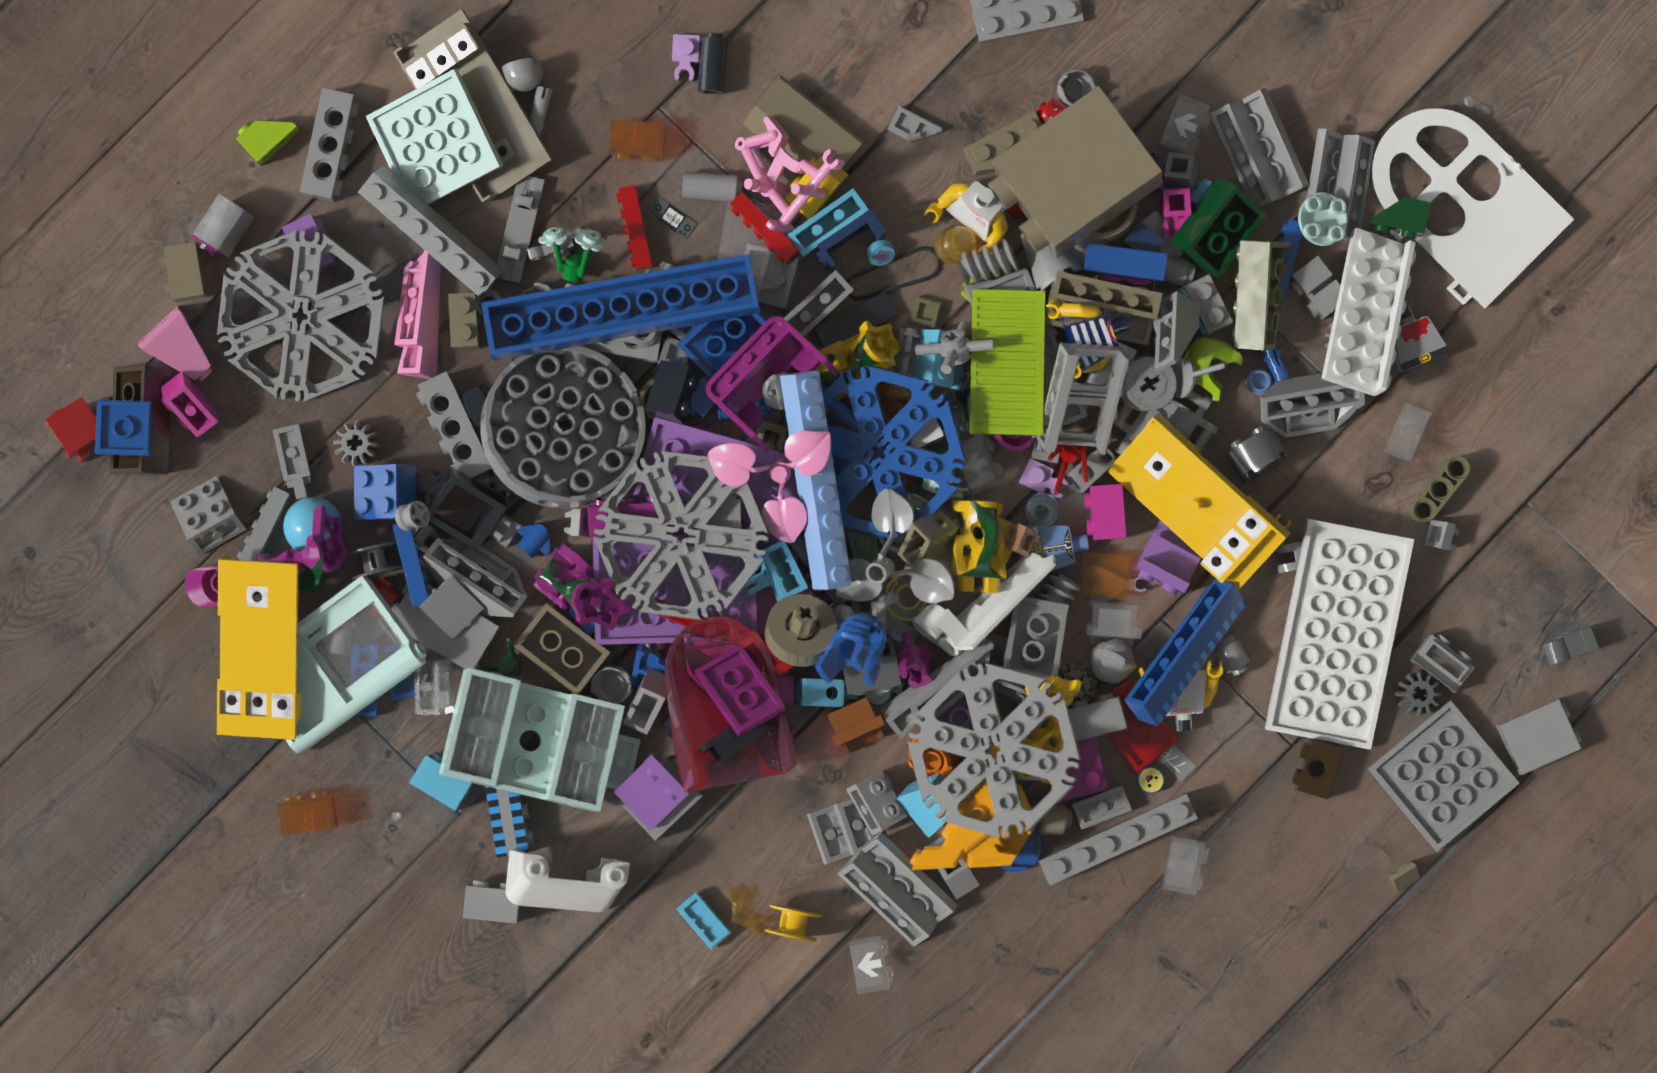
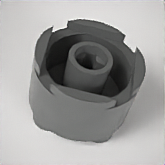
[1226,424,1289,484]

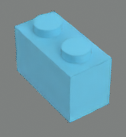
[409,753,474,811]

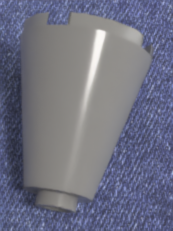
[1021,234,1086,299]

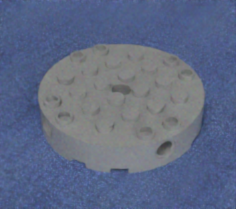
[480,346,645,509]

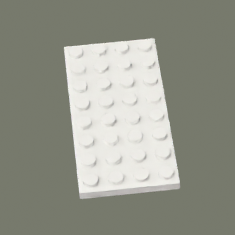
[1265,518,1414,750]

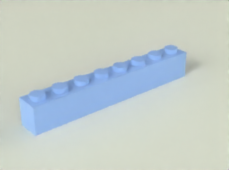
[780,370,852,590]

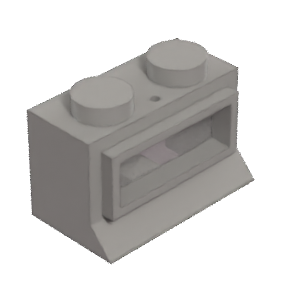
[1409,634,1474,693]

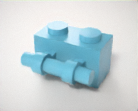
[914,329,968,390]

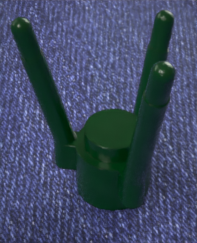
[475,637,522,680]

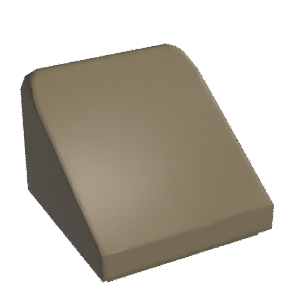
[1388,861,1420,892]

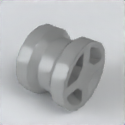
[395,501,430,531]

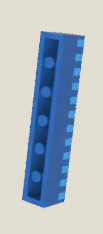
[1125,578,1247,726]

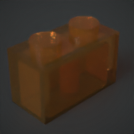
[609,120,666,163]
[277,791,338,836]

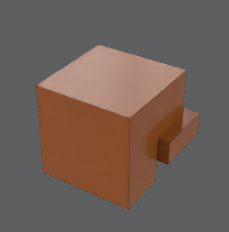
[827,697,885,754]

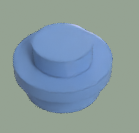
[1245,368,1273,395]

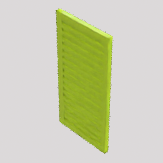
[970,289,1045,437]

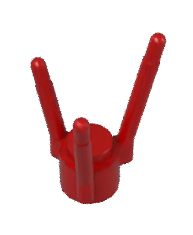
[1048,444,1089,495]

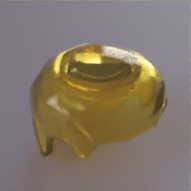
[934,225,978,265]

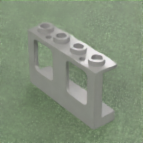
[1037,343,1130,455]

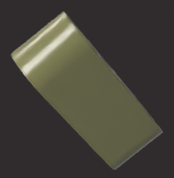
[1409,456,1470,523]

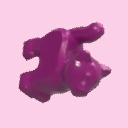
[897,631,933,689]

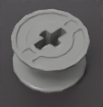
[1121,357,1176,411]

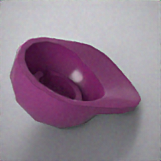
[185,565,218,607]

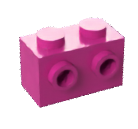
[161,371,218,437]
[1084,484,1126,541]

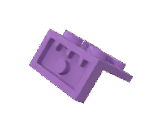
[615,754,690,830]

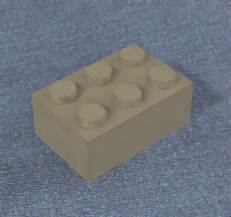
[513,603,612,695]

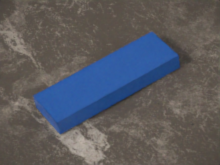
[1083,243,1167,281]

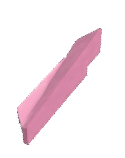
[395,250,441,379]

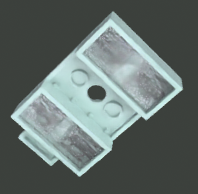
[438,668,641,812]

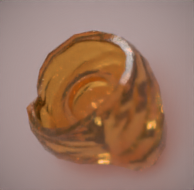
[876,381,912,417]

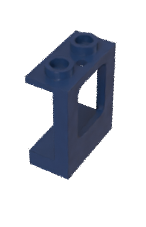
[816,209,886,272]

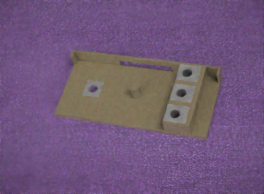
[393,9,553,203]

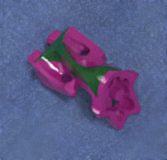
[256,505,348,592]
[533,544,632,631]

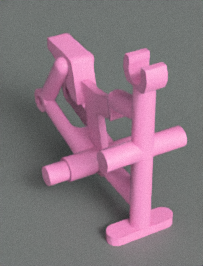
[735,116,845,233]

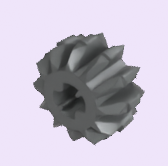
[1395,671,1442,717]

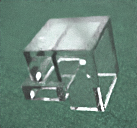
[1085,600,1142,647]

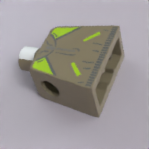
[898,510,961,570]

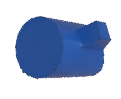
[517,524,551,558]

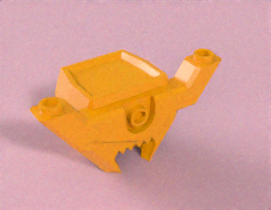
[909,734,1036,870]

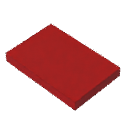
[1106,677,1179,774]

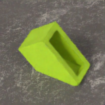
[236,121,300,166]

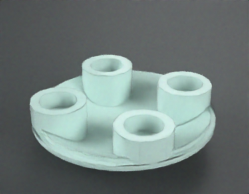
[1298,192,1347,246]

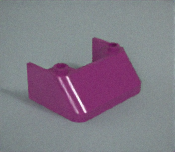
[706,316,841,453]

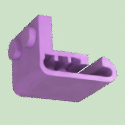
[1134,520,1201,596]

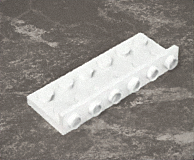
[1321,228,1416,396]

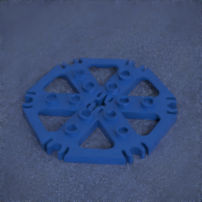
[822,365,966,538]

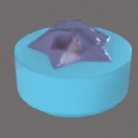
[867,240,895,266]

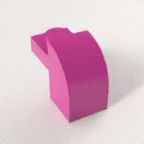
[1160,186,1191,241]

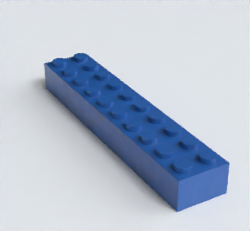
[482,254,760,361]

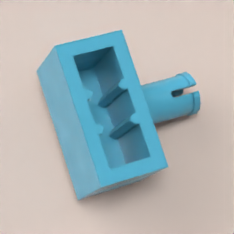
[744,541,808,602]

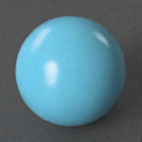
[283,497,343,551]

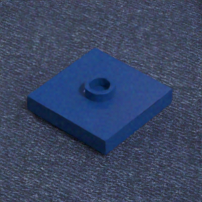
[95,400,153,456]

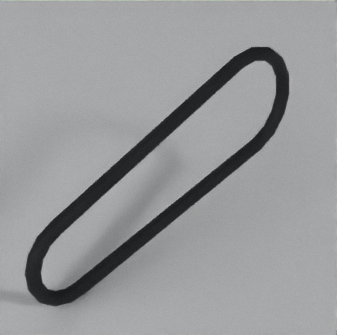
[846,246,941,300]

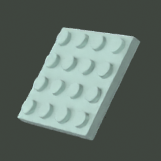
[366,69,503,205]

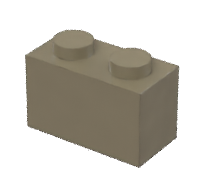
[160,242,208,303]
[448,292,481,350]

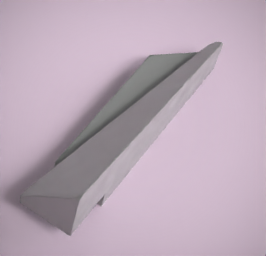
[879,636,994,739]

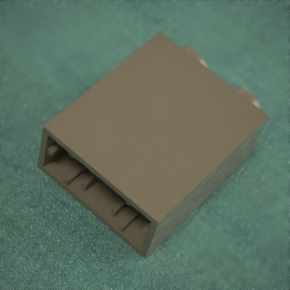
[988,86,1163,258]

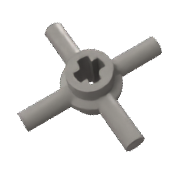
[915,321,996,374]

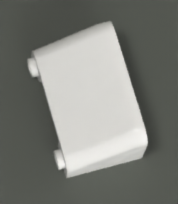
[506,850,630,912]

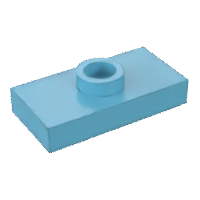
[676,891,731,950]

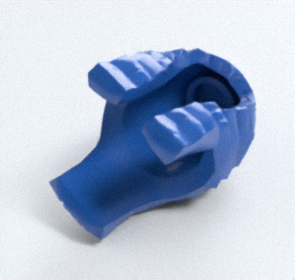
[815,613,887,687]

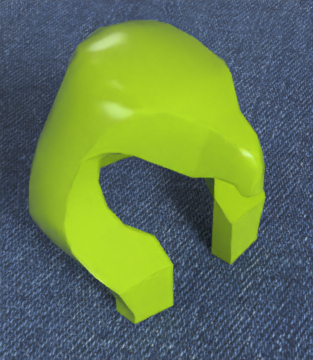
[1183,337,1243,401]

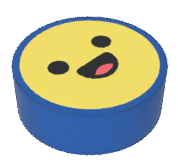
[1137,767,1165,794]

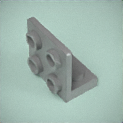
[171,476,246,556]

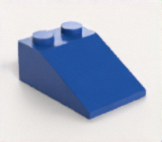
[677,309,769,379]

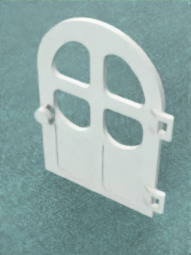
[1372,108,1574,309]

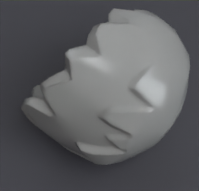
[1090,639,1137,684]

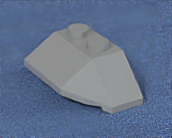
[1260,373,1365,438]
[423,538,528,617]

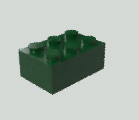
[1170,178,1267,279]

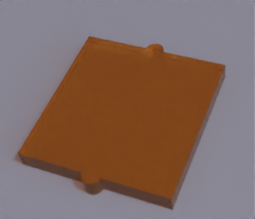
[1079,552,1132,599]

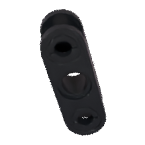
[696,719,775,772]

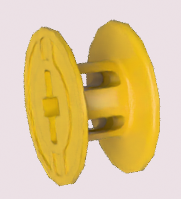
[765,904,822,942]

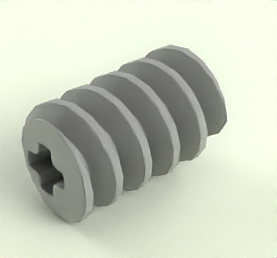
[960,240,1019,286]
[1037,571,1081,609]

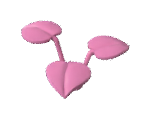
[708,430,831,543]

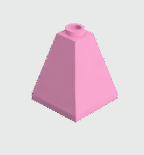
[138,306,212,381]

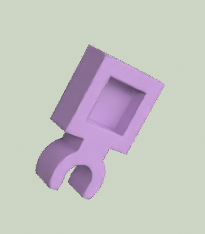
[672,34,700,82]
[1018,458,1069,498]

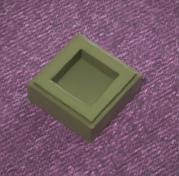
[909,296,942,329]

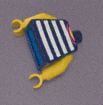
[1046,299,1129,378]

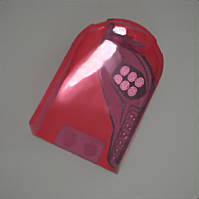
[665,616,797,793]

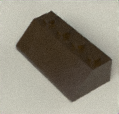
[110,365,172,475]

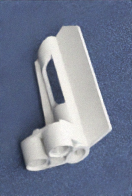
[911,553,1056,656]

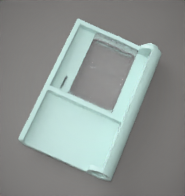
[283,576,427,754]

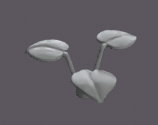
[835,488,955,603]

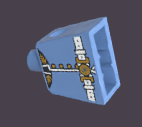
[1026,525,1089,572]

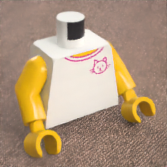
[924,181,1008,255]
[1139,660,1223,731]

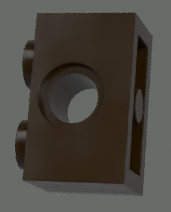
[1292,739,1343,800]

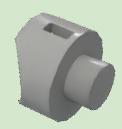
[762,372,788,410]

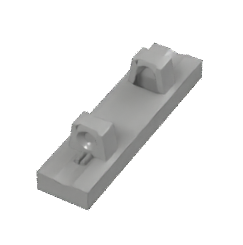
[497,176,545,284]

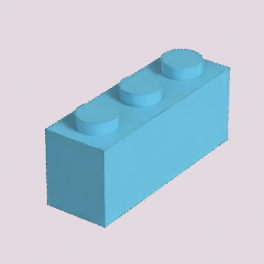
[788,188,869,260]

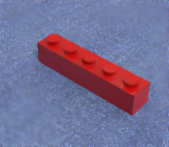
[616,185,653,271]
[730,192,800,265]

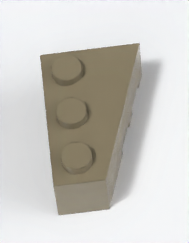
[963,110,1042,176]

